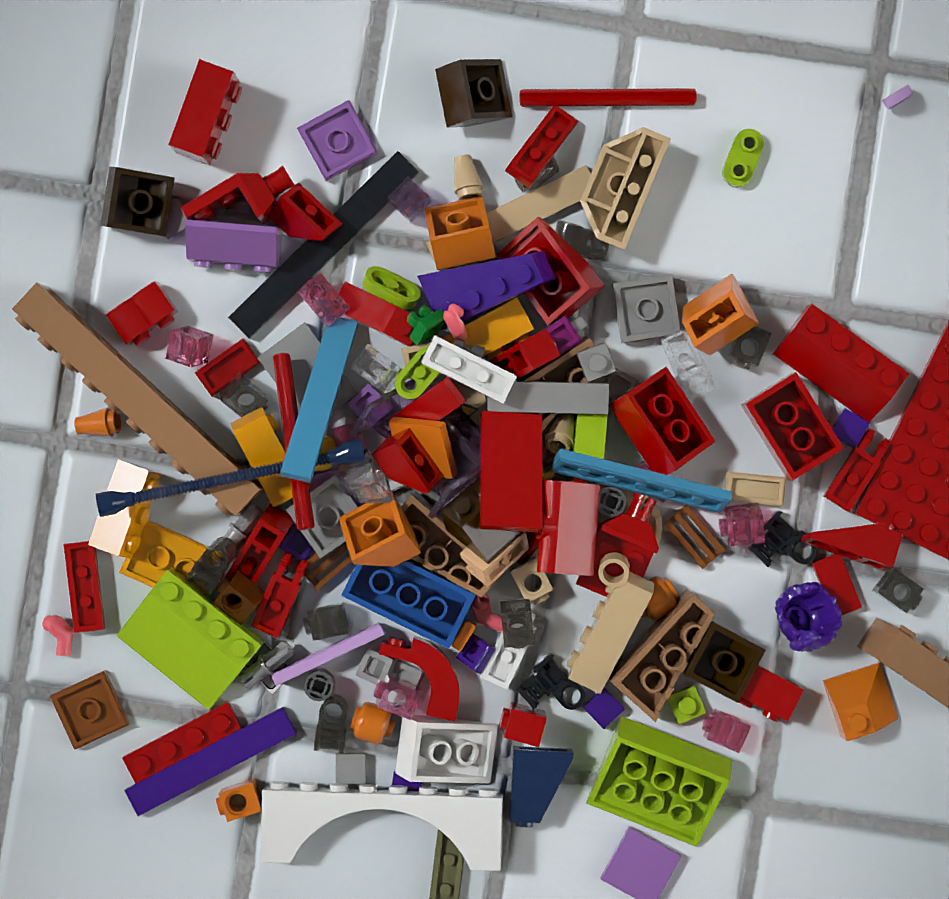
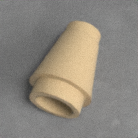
[454,154,483,200]
[545,413,576,455]

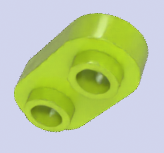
[722,129,764,188]
[362,266,421,310]
[395,346,440,399]

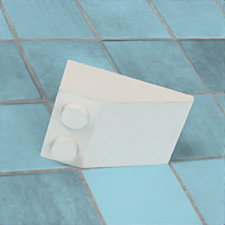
[395,715,498,783]

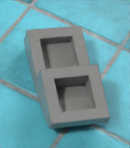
[356,648,425,699]

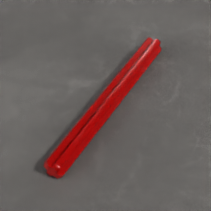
[519,88,697,107]
[273,353,315,530]

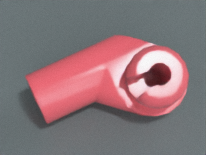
[443,304,467,341]
[471,594,506,632]
[42,615,73,656]

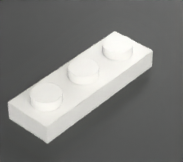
[421,335,517,404]

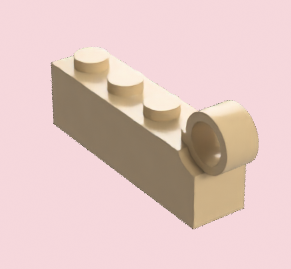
[566,552,654,694]

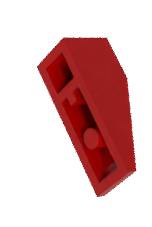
[331,281,414,347]
[488,329,560,381]
[224,503,294,584]
[801,522,903,571]

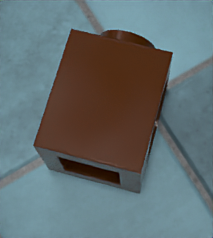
[213,570,265,625]

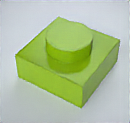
[668,685,706,724]

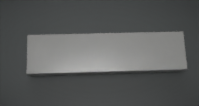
[487,381,609,414]

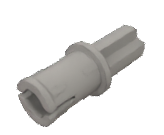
[214,504,264,559]
[239,641,294,690]

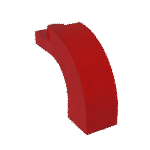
[379,636,460,722]

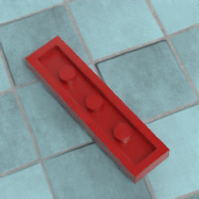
[122,701,242,784]

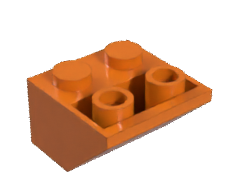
[682,274,759,356]

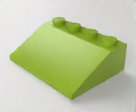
[116,566,265,710]
[586,716,733,847]

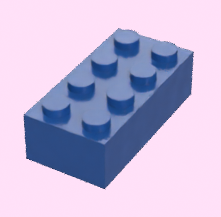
[341,559,476,649]

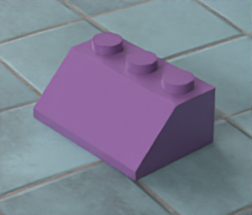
[185,220,282,273]

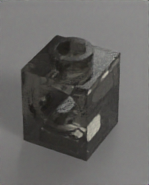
[727,326,772,370]
[220,372,268,417]
[872,568,924,613]
[500,599,534,649]
[303,602,350,641]

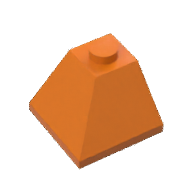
[339,490,421,567]
[822,662,898,741]

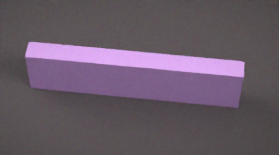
[272,622,386,686]

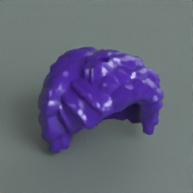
[774,582,842,652]

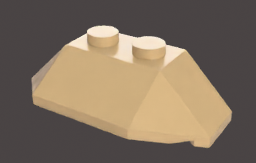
[580,127,671,250]

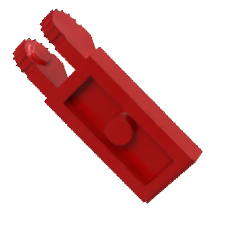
[823,428,891,513]
[251,552,309,639]

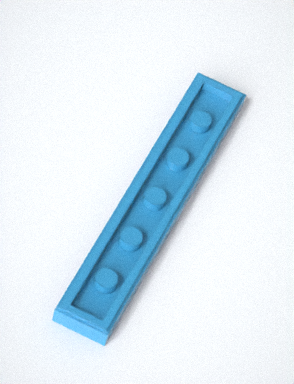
[280,315,358,483]
[550,449,732,513]

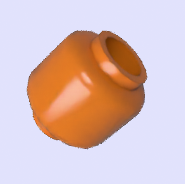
[642,576,679,621]
[350,702,396,745]

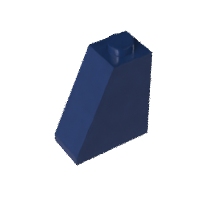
[509,746,574,828]

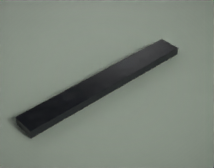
[228,151,419,339]

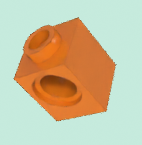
[216,778,262,822]

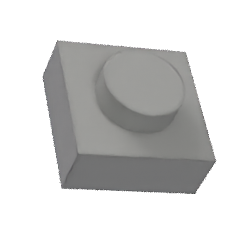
[576,342,616,382]

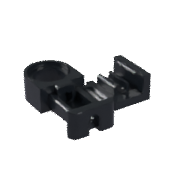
[747,510,817,567]
[516,653,585,710]

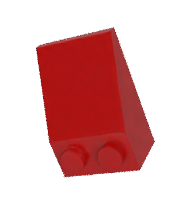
[496,217,605,325]

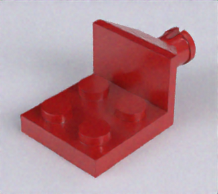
[180,166,295,224]
[575,492,659,597]

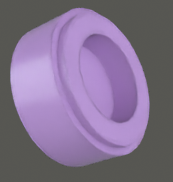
[882,85,913,110]

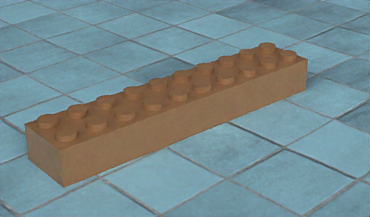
[12,282,264,516]

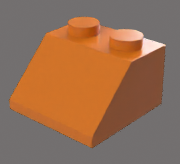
[424,195,496,270]

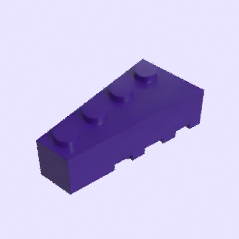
[417,251,556,330]

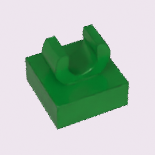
[407,305,445,346]

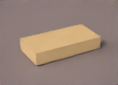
[724,471,786,507]

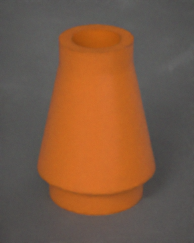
[74,407,121,437]

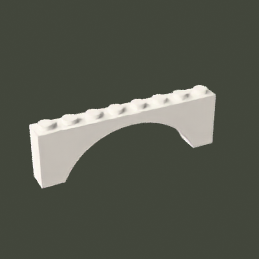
[260,781,503,871]

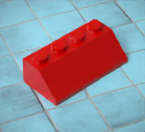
[772,304,909,423]

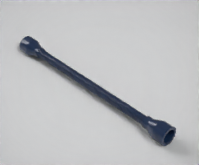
[95,439,366,517]

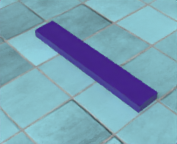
[124,707,297,816]

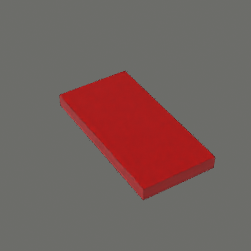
[480,410,543,533]

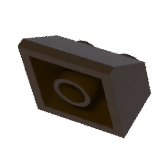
[435,59,513,128]
[100,166,175,237]
[441,476,523,564]
[683,621,766,703]

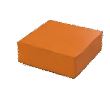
[452,619,476,652]

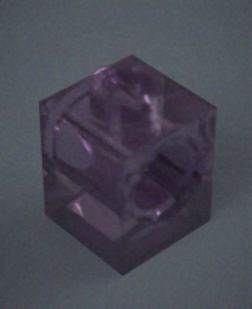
[387,176,431,223]

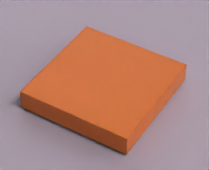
[389,417,457,479]

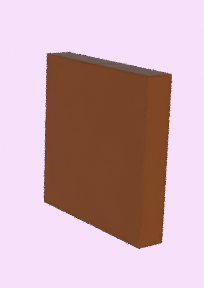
[50,670,130,750]

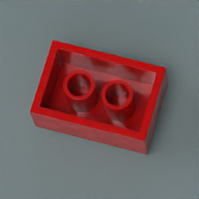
[168,59,242,165]
[608,366,716,475]
[741,372,844,481]

